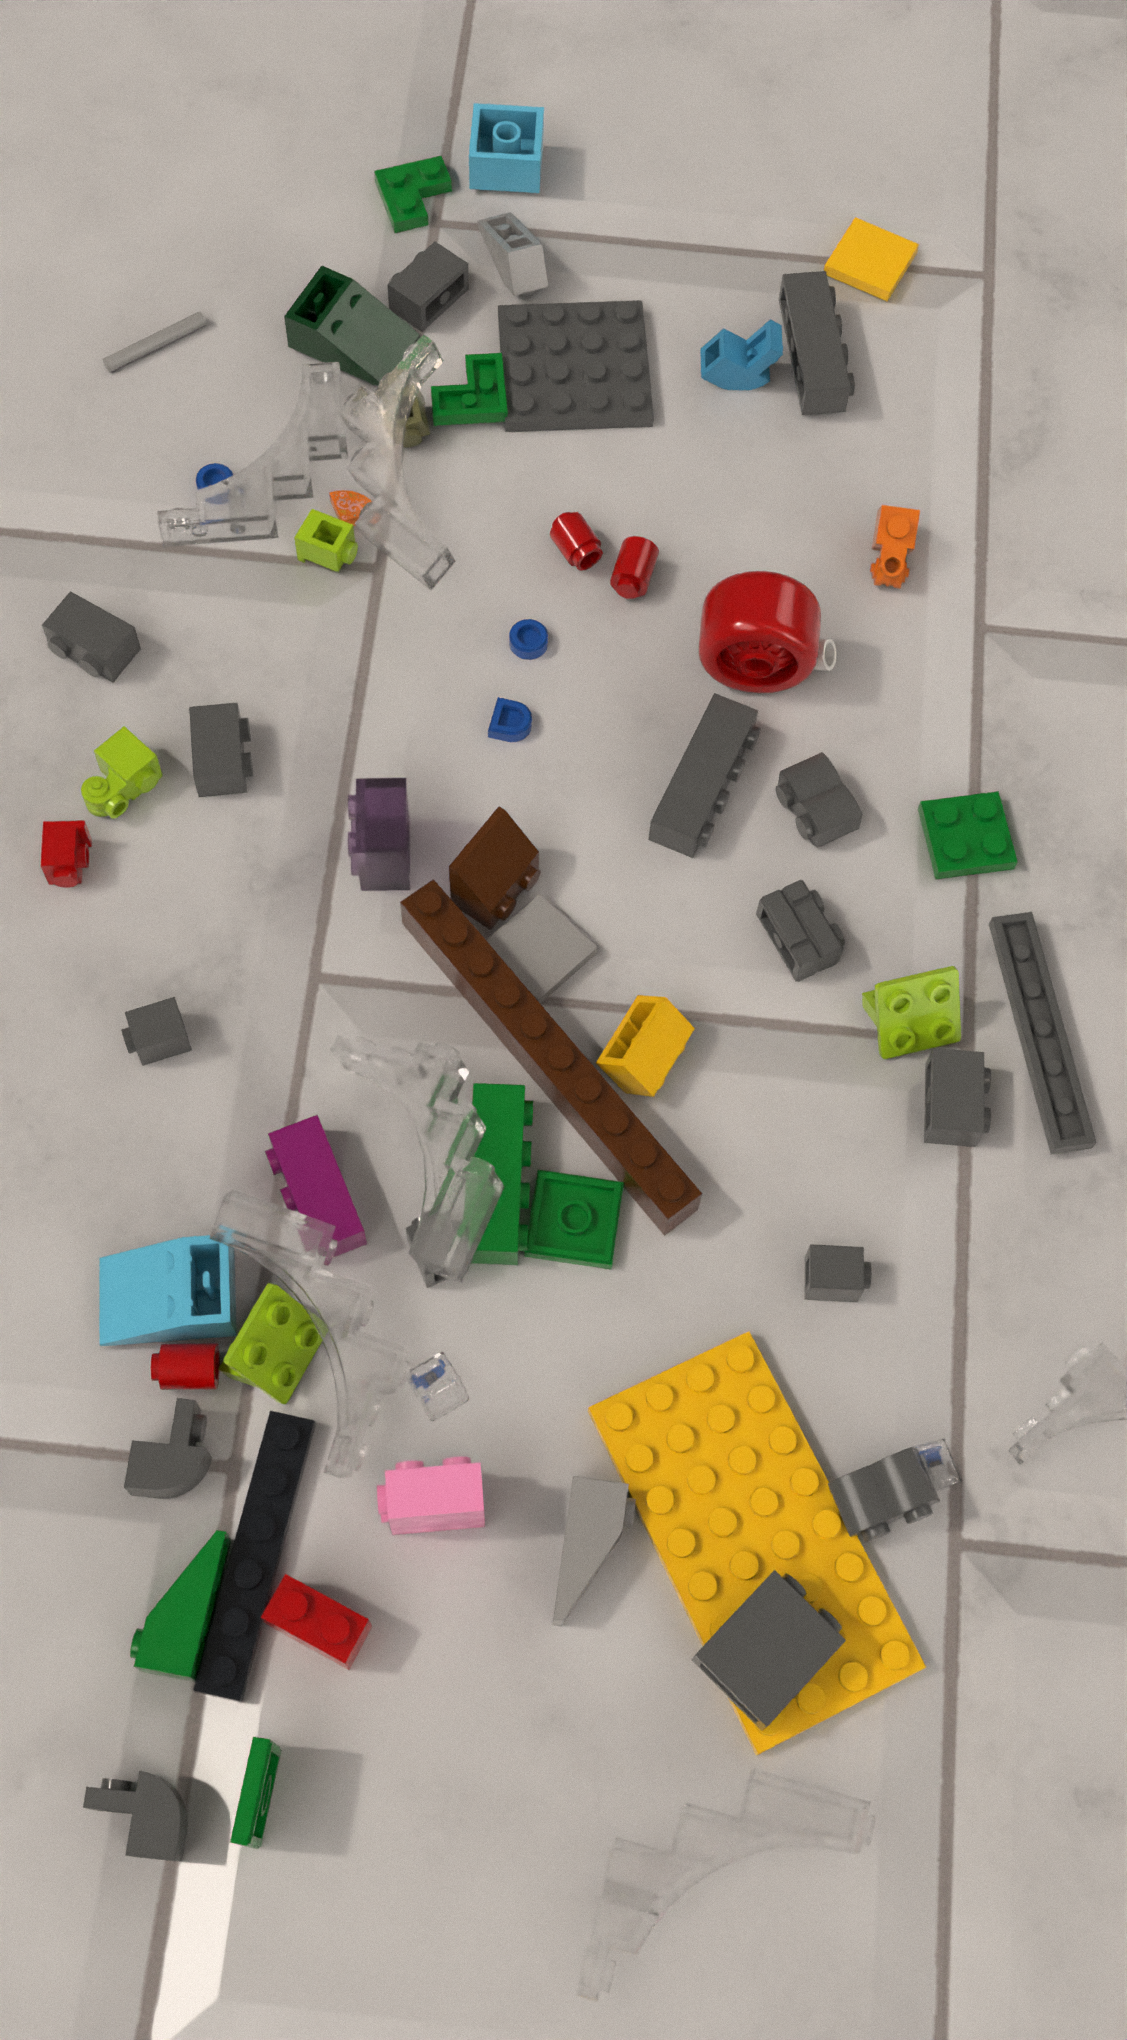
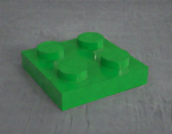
[918,791,1018,880]

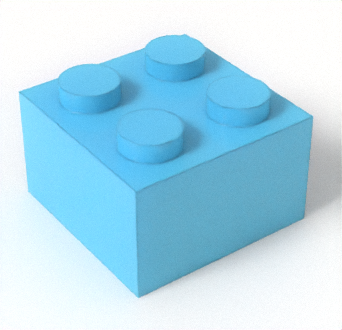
[469,103,544,193]

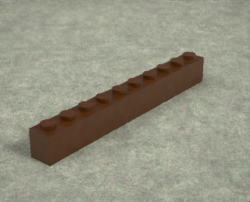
[400,879,702,1236]

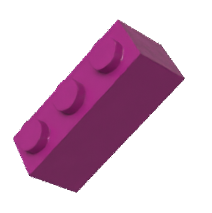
[265,1115,367,1264]

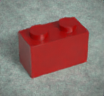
[261,1574,372,1670]

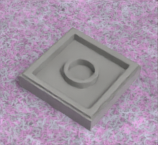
[486,893,598,1004]

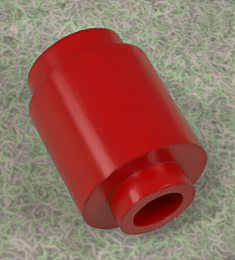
[550,512,603,571]

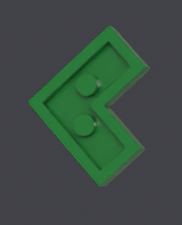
[374,156,452,233]
[431,353,508,426]

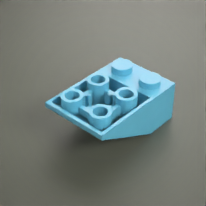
[99,1234,237,1346]

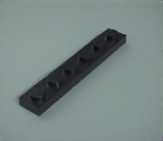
[193,1410,316,1703]

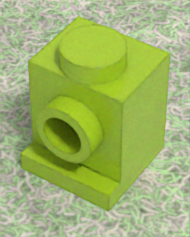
[294,509,358,572]

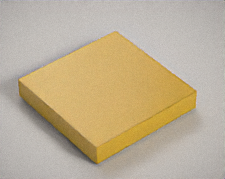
[824,217,919,301]

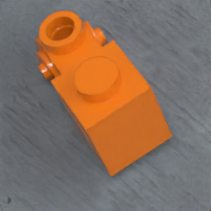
[870,505,920,589]

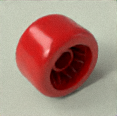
[698,571,821,693]

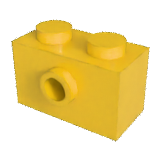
[596,995,695,1097]

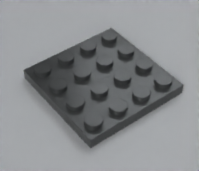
[498,300,654,432]

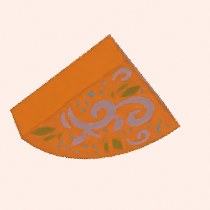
[329,490,379,526]

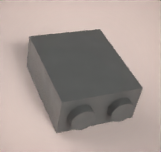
[692,1570,846,1731]

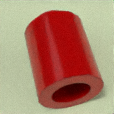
[610,536,659,599]
[151,1343,220,1390]

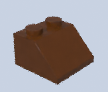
[449,806,541,930]

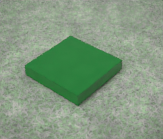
[524,1169,624,1270]
[230,1736,282,1849]

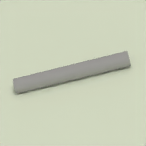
[103,311,206,372]

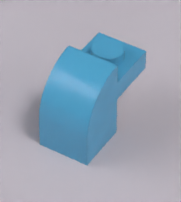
[700,319,783,390]

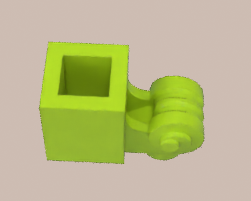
[81,726,163,819]

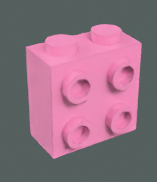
[377,1457,485,1535]

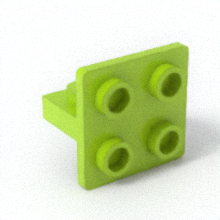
[862,966,961,1059]
[218,1283,329,1405]

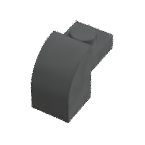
[124,1398,212,1499]
[83,1771,188,1862]

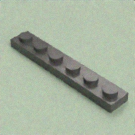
[989,912,1097,1155]

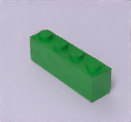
[464,1083,534,1265]

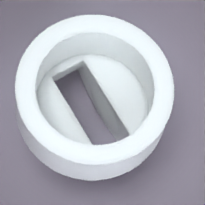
[814,639,836,671]

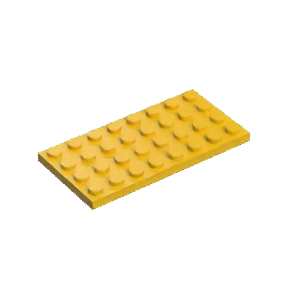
[587,1331,926,1756]

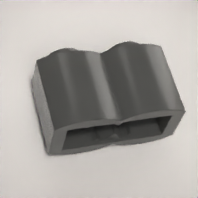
[776,752,863,848]
[828,1447,940,1542]

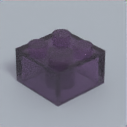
[348,778,410,891]

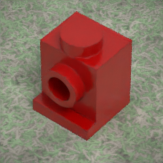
[40,820,92,888]

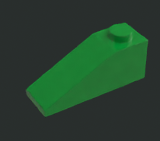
[130,1530,232,1682]

